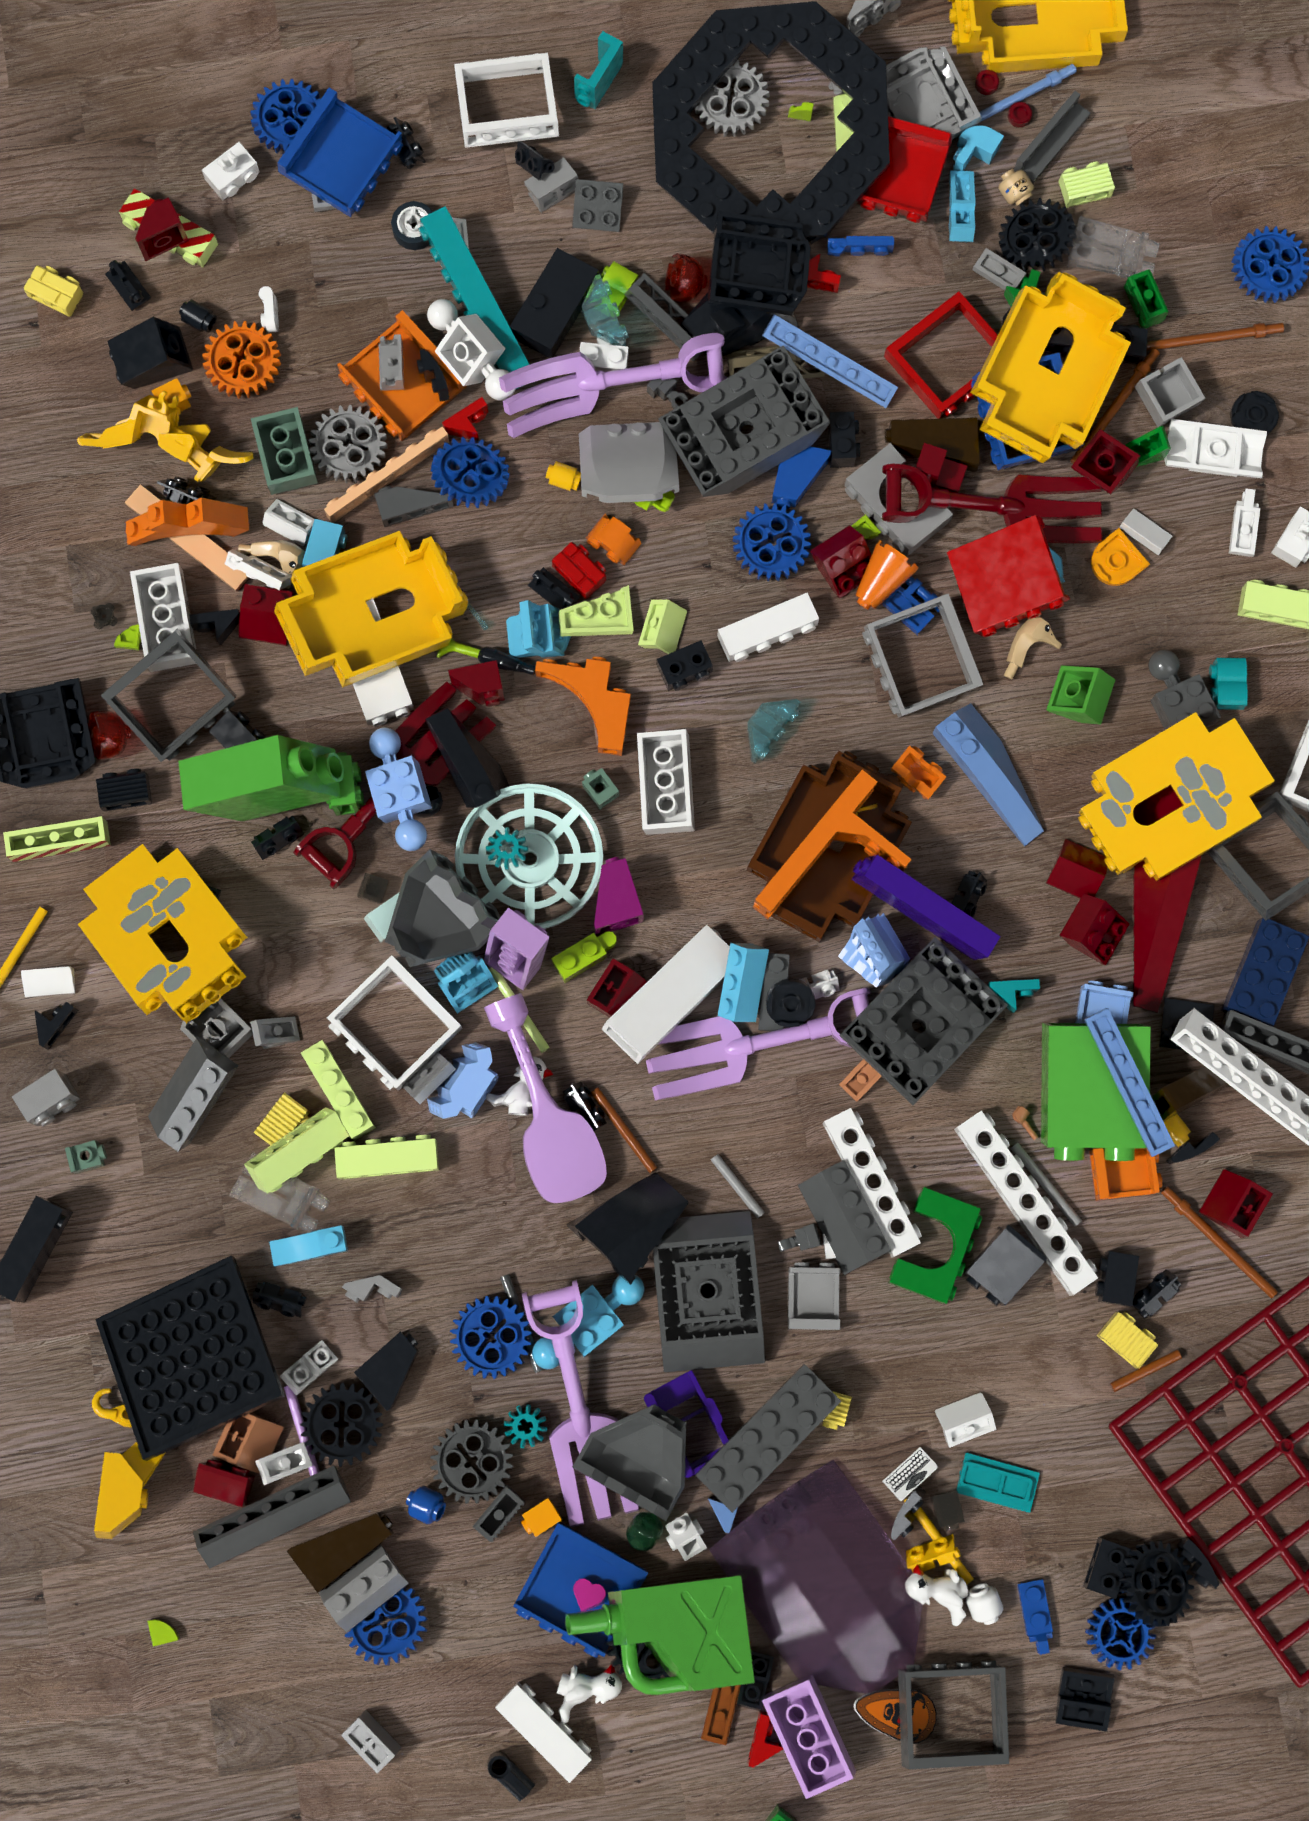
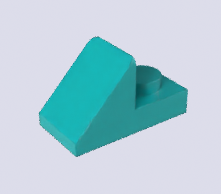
[987,979,1040,1013]

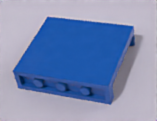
[277,87,403,217]
[513,1522,648,1658]

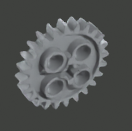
[695,59,769,137]
[309,405,388,483]

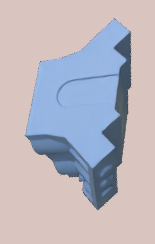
[838,913,910,987]
[427,1042,499,1119]

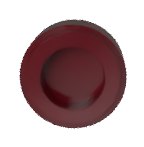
[975,70,999,95]
[1008,102,1032,127]

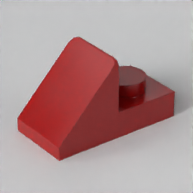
[807,254,841,293]
[442,397,489,441]
[747,1711,783,1768]

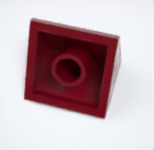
[1046,839,1108,899]

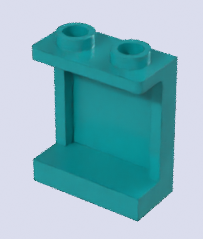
[574,31,623,109]

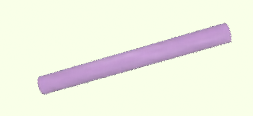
[284,1386,320,1476]

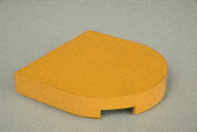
[1091,528,1150,586]

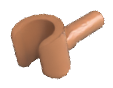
[1012,1106,1038,1140]

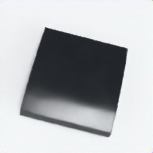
[1055,1667,1115,1732]

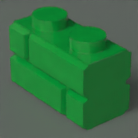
[1124,269,1169,329]

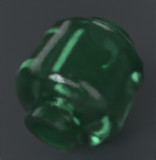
[626,1512,664,1551]

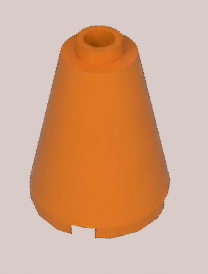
[855,540,919,610]

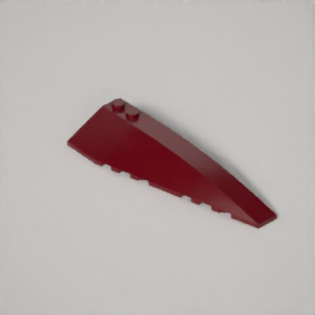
[1133,785,1202,1013]

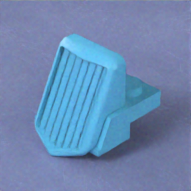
[506,600,571,658]
[434,952,498,1014]

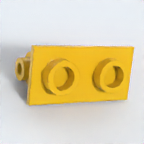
[906,1534,961,1573]

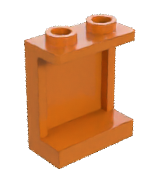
[1089,1148,1162,1200]

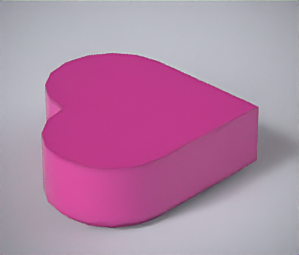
[573,1579,607,1612]

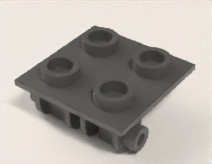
[572,179,623,232]

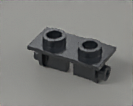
[387,117,426,169]
[515,141,555,181]
[105,260,151,311]
[528,567,580,610]
[251,815,304,860]
[951,871,987,918]
[563,1081,607,1131]
[1132,1270,1182,1319]
[253,1281,307,1318]

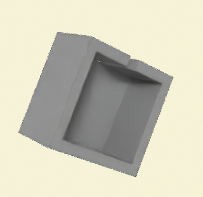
[1134,357,1205,427]
[12,1069,81,1127]

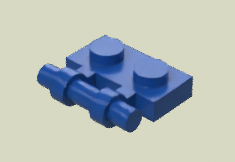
[881,576,940,635]

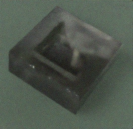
[357,873,389,905]

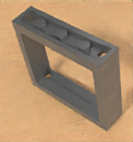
[101,629,237,762]
[1207,792,1309,921]
[898,1660,1009,1770]

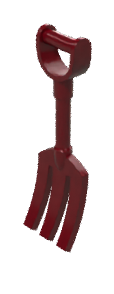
[882,464,1102,544]
[293,682,496,889]

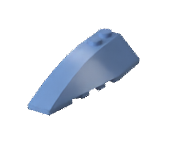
[933,703,1044,847]

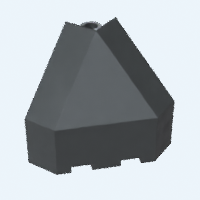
[385,849,500,967]
[572,1404,686,1521]

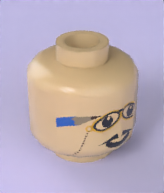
[998,168,1034,206]

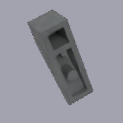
[374,486,454,527]
[758,953,789,1031]

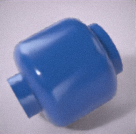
[406,1486,446,1524]

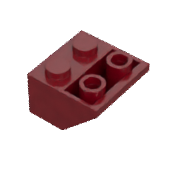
[810,525,871,599]
[1059,893,1129,966]
[586,958,648,1018]
[1198,1169,1273,1238]
[193,1458,255,1507]

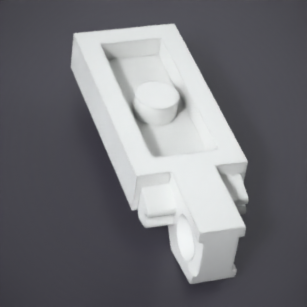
[1228,489,1260,557]
[225,549,292,590]

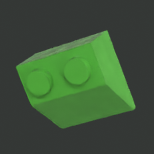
[1046,666,1115,725]

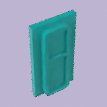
[956,1452,1040,1513]

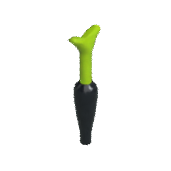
[437,639,536,675]

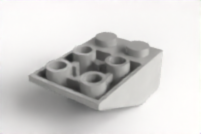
[846,0,901,37]

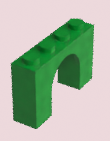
[887,1187,982,1304]

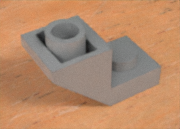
[342,1275,403,1303]

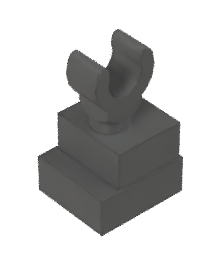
[647,378,688,409]
[777,1224,822,1252]

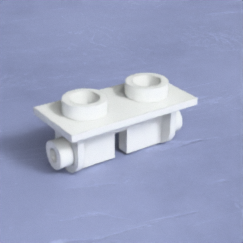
[799,969,840,999]

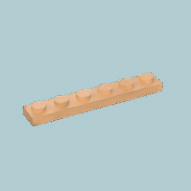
[324,427,449,523]

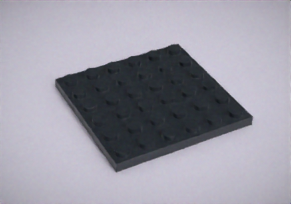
[95,1256,285,1461]

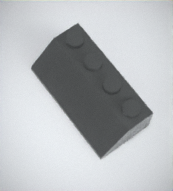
[148,1037,239,1152]
[798,1160,891,1275]

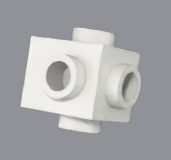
[665,1513,707,1561]

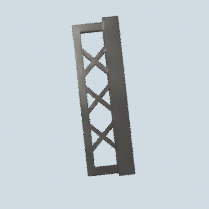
[1014,91,1090,184]
[624,273,703,362]

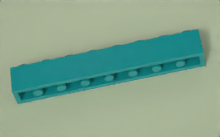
[418,206,529,390]

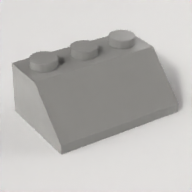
[319,1544,408,1633]

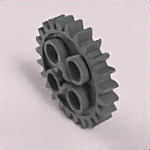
[430,1420,513,1504]

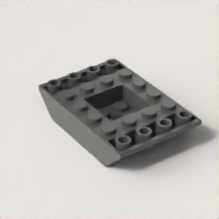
[658,345,830,497]
[839,937,1008,1105]
[653,1211,765,1373]

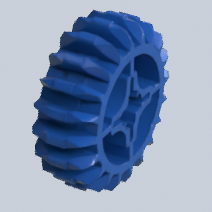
[1085,1598,1156,1670]

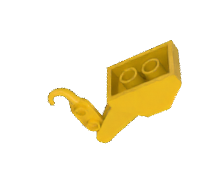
[92,1388,166,1539]

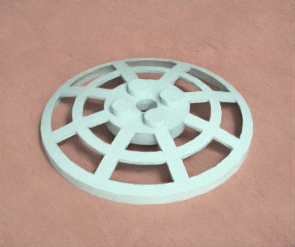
[455,784,603,929]

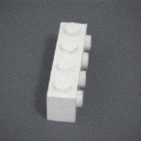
[717,593,819,662]
[495,1682,592,1783]

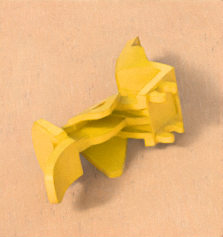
[77,391,254,482]

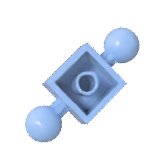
[365,727,432,851]

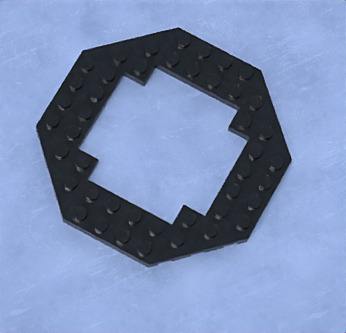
[652,1,890,238]

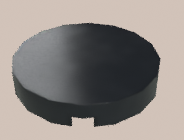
[1230,391,1279,435]
[765,978,816,1028]

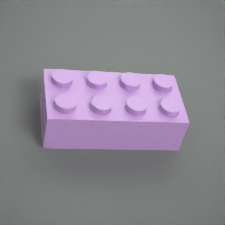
[483,908,549,990]
[762,1674,856,1799]

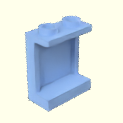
[1075,981,1134,1024]

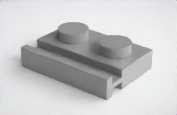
[402,1052,456,1104]

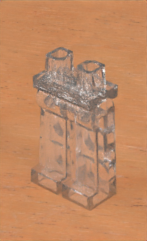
[1066,216,1160,278]
[229,1152,330,1232]

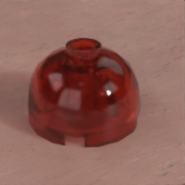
[665,253,707,303]
[89,711,131,760]

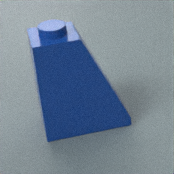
[771,446,831,509]

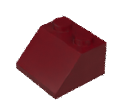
[135,197,189,261]
[1071,429,1140,495]
[239,584,294,646]
[448,660,505,707]

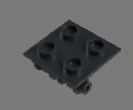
[157,476,216,504]
[1159,998,1214,1051]

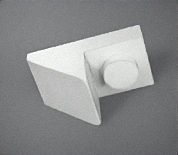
[255,1442,312,1485]

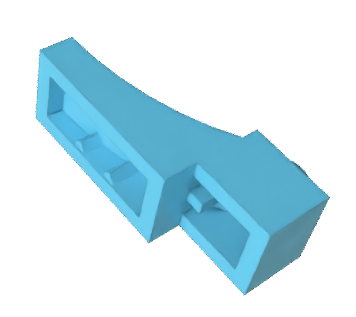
[949,171,976,242]
[269,1225,348,1267]

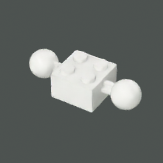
[427,299,515,401]

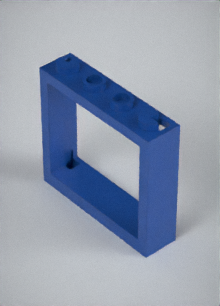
[971,353,1085,470]

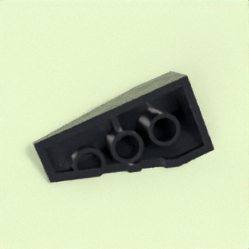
[425,708,509,808]

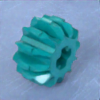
[486,827,528,870]
[504,1404,547,1448]

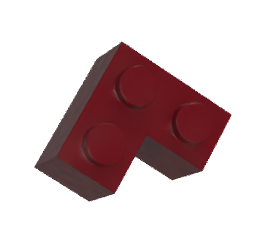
[910,443,967,493]

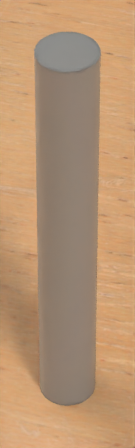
[711,1154,765,1219]

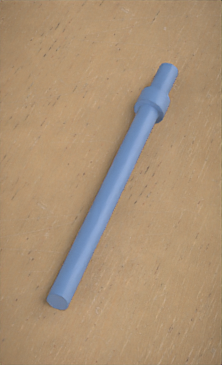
[979,64,1076,122]

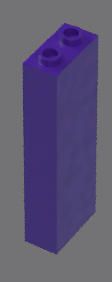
[851,855,1001,960]

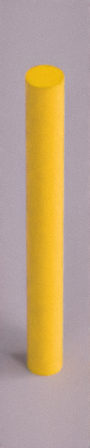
[0,906,48,988]
[904,1496,974,1585]

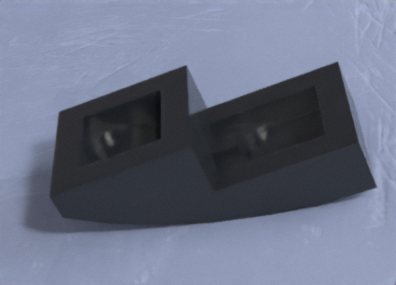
[1166,1132,1220,1164]

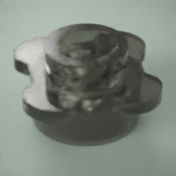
[91,603,118,630]

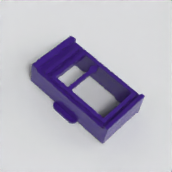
[644,1370,728,1478]

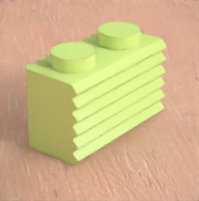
[1059,162,1115,208]

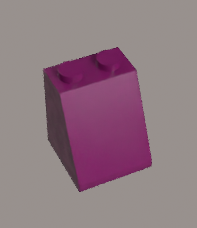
[594,857,644,937]

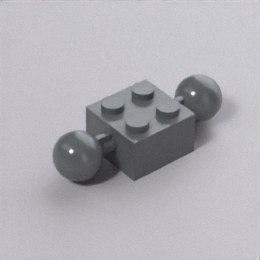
[1148,650,1221,730]

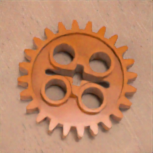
[202,321,281,399]

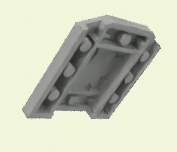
[886,46,982,139]
[579,422,679,503]

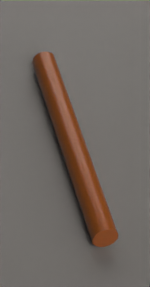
[591,1087,658,1173]

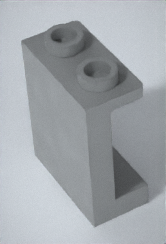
[788,1263,840,1330]

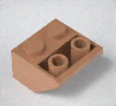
[213,1413,284,1474]

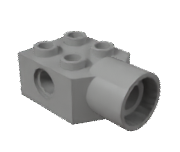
[167,998,253,1058]

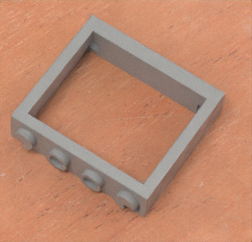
[862,594,983,718]

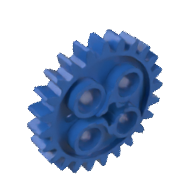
[250,79,321,153]
[1231,226,1309,303]
[431,437,510,508]
[733,503,811,582]
[450,1296,533,1379]
[345,1586,428,1666]

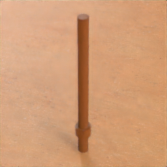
[1147,323,1284,351]
[1070,348,1160,464]
[1160,1186,1278,1299]

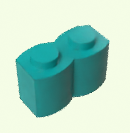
[1209,658,1248,710]

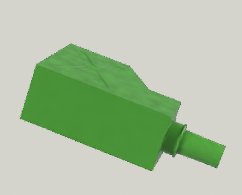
[565,1576,755,1695]

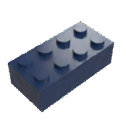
[1221,917,1309,1027]

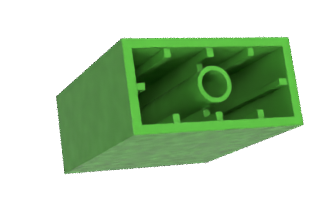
[178,735,344,822]
[1041,1023,1151,1161]

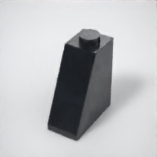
[354,1331,419,1411]

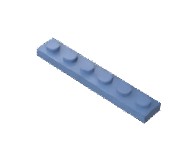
[762,314,898,408]
[1084,1008,1175,1157]

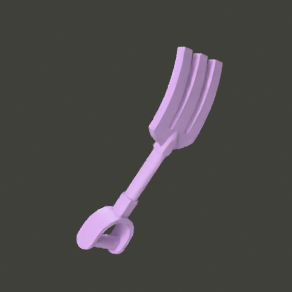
[499,333,727,438]
[646,988,871,1101]
[522,1280,639,1527]

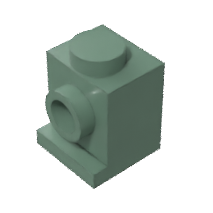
[582,768,619,810]
[65,1140,107,1174]

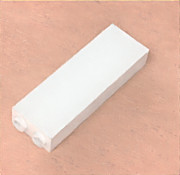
[353,599,414,727]
[602,925,730,1064]

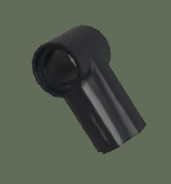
[487,1751,535,1802]

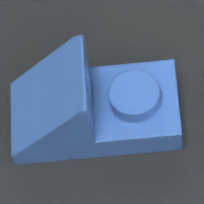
[708,1498,738,1533]

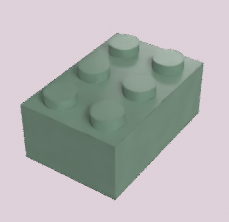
[251,407,318,495]

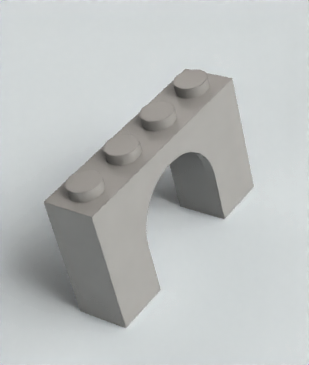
[844,443,953,557]

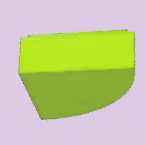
[788,102,814,122]
[852,514,881,540]
[114,625,141,650]
[147,1619,179,1647]

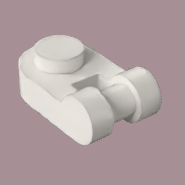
[259,286,279,332]

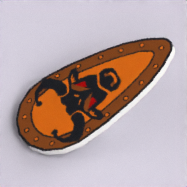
[854,1689,937,1744]

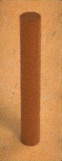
[1110,1350,1182,1392]

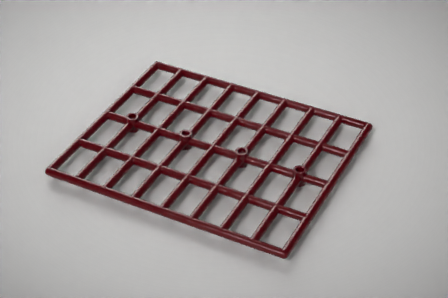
[1109,1276,1309,1688]

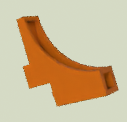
[126,498,249,546]
[535,657,631,756]

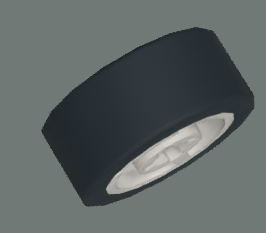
[391,201,433,251]

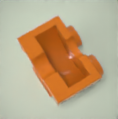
[586,514,642,565]
[891,745,946,799]

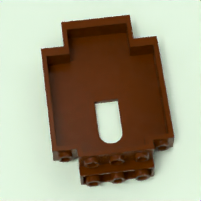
[747,751,912,943]

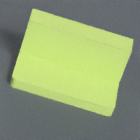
[638,600,687,654]

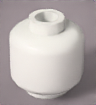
[966,1583,1004,1625]

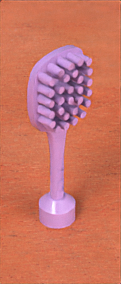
[484,993,607,1203]

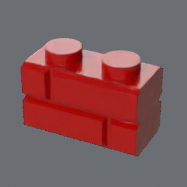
[552,541,606,600]

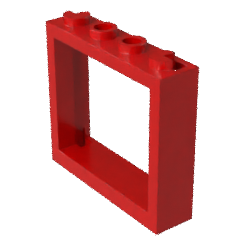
[884,291,998,419]

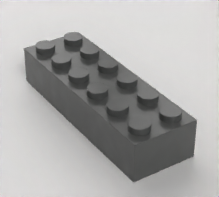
[695,1364,841,1513]

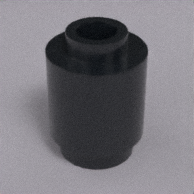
[179,300,217,332]

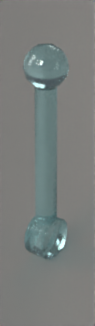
[461,589,488,631]

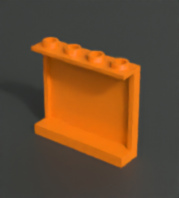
[337,310,467,441]

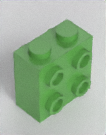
[326,752,364,816]

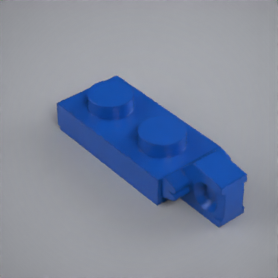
[827,236,894,257]
[1017,1579,1053,1655]

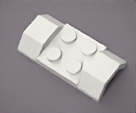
[1164,419,1267,478]

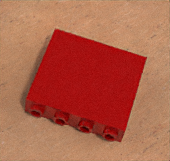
[857,116,952,223]
[947,515,1070,637]

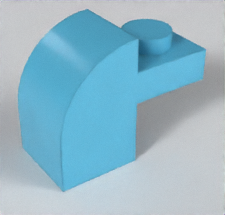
[953,126,1004,171]

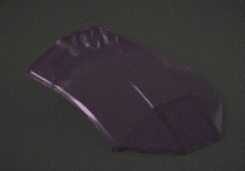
[709,1460,923,1694]

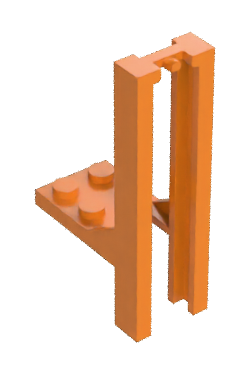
[753,770,912,920]

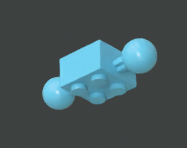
[532,1275,644,1369]

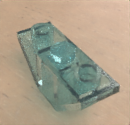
[582,274,629,346]
[746,699,801,764]

